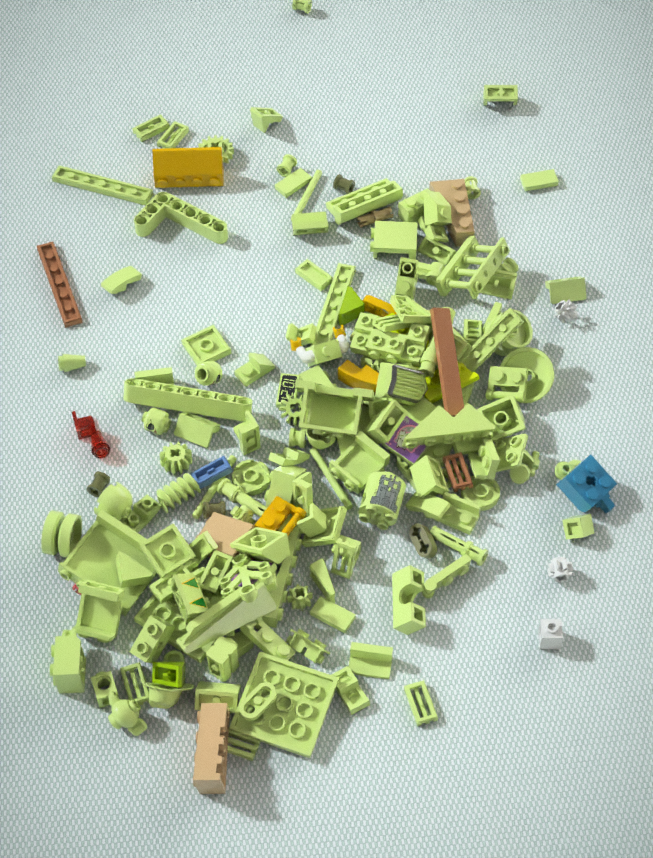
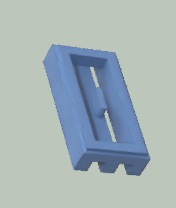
[190,456,233,489]

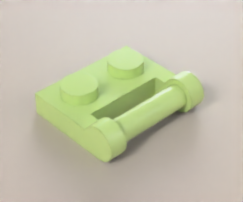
[486,366,528,402]

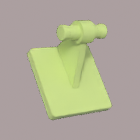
[494,434,540,477]

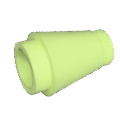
[58,354,86,372]

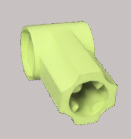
[418,262,445,286]

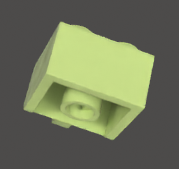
[50,629,86,694]

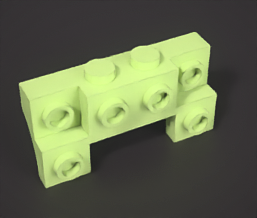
[350,312,431,367]

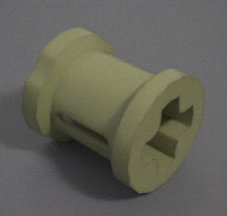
[333,174,355,194]
[86,471,110,497]
[203,501,226,519]

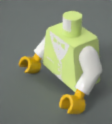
[290,325,349,367]

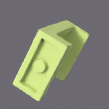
[370,221,418,260]
[329,431,390,494]
[72,580,125,643]

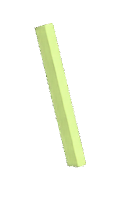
[52,165,153,205]
[310,263,356,346]

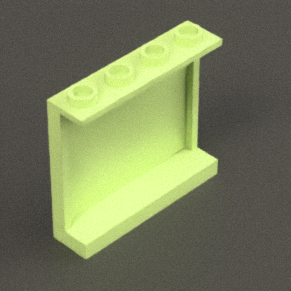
[58,509,157,616]

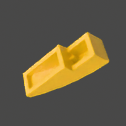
[338,359,379,393]

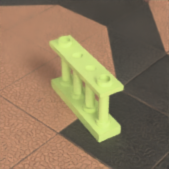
[434,235,510,299]

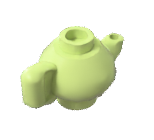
[108,691,147,736]

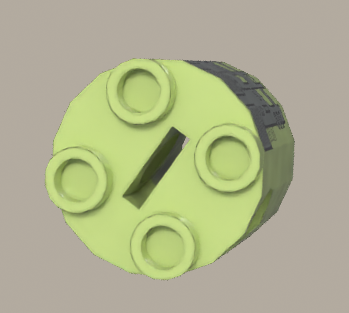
[358,472,406,530]

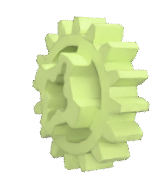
[198,135,234,164]

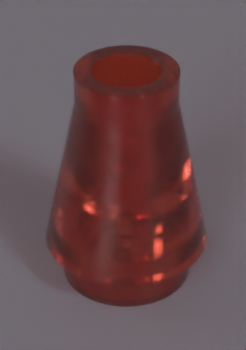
[90,431,110,459]

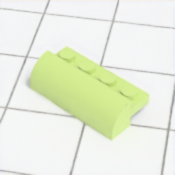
[326,178,403,225]

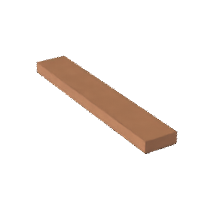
[37,241,83,328]
[430,307,464,417]

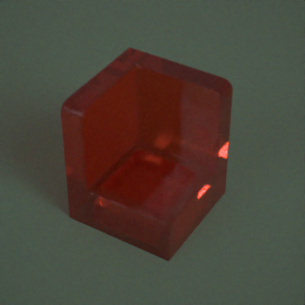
[72,411,97,440]

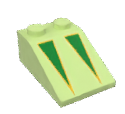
[170,573,211,624]

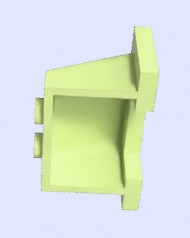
[295,379,374,438]

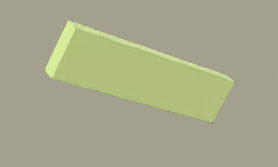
[458,308,524,372]

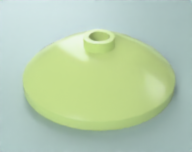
[500,347,555,403]

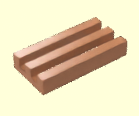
[443,452,473,492]

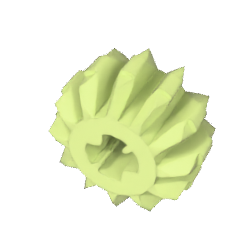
[279,393,303,426]
[160,441,193,475]

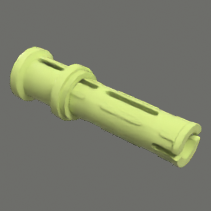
[217,478,267,517]
[430,525,488,566]

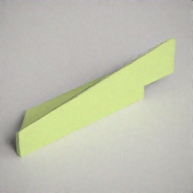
[176,581,277,654]

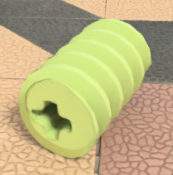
[156,473,201,513]

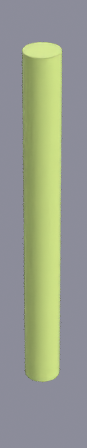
[291,170,322,221]
[309,447,353,510]
[192,455,237,519]

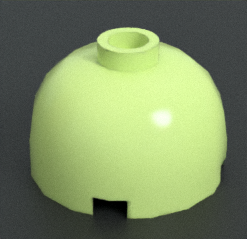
[94,482,133,521]

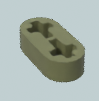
[409,523,437,559]

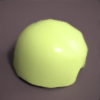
[306,429,336,450]

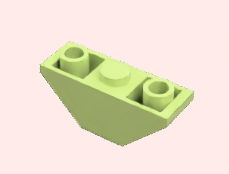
[395,257,419,301]

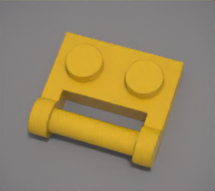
[254,496,307,536]

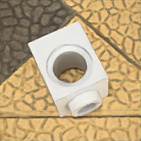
[538,619,563,649]

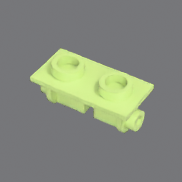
[286,629,330,664]

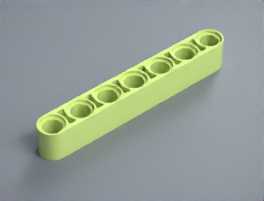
[123,378,253,422]

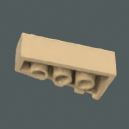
[429,179,475,247]
[193,703,230,794]

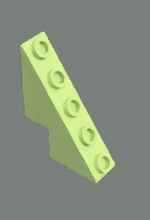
[402,403,496,448]

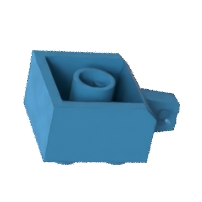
[556,455,617,513]

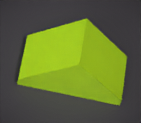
[339,286,365,325]
[152,661,186,688]

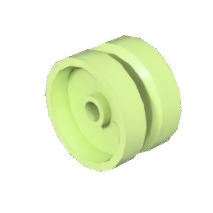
[484,309,533,356]
[41,510,82,558]

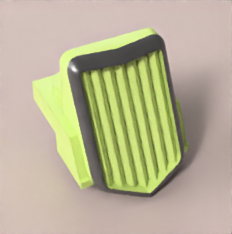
[374,362,428,406]

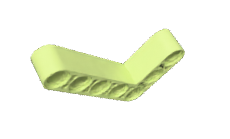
[134,192,228,244]

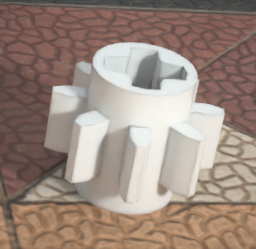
[555,299,577,323]
[547,557,573,582]

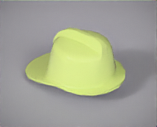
[144,683,195,709]

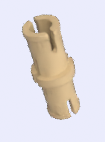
[357,207,393,228]

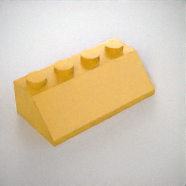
[152,147,224,188]

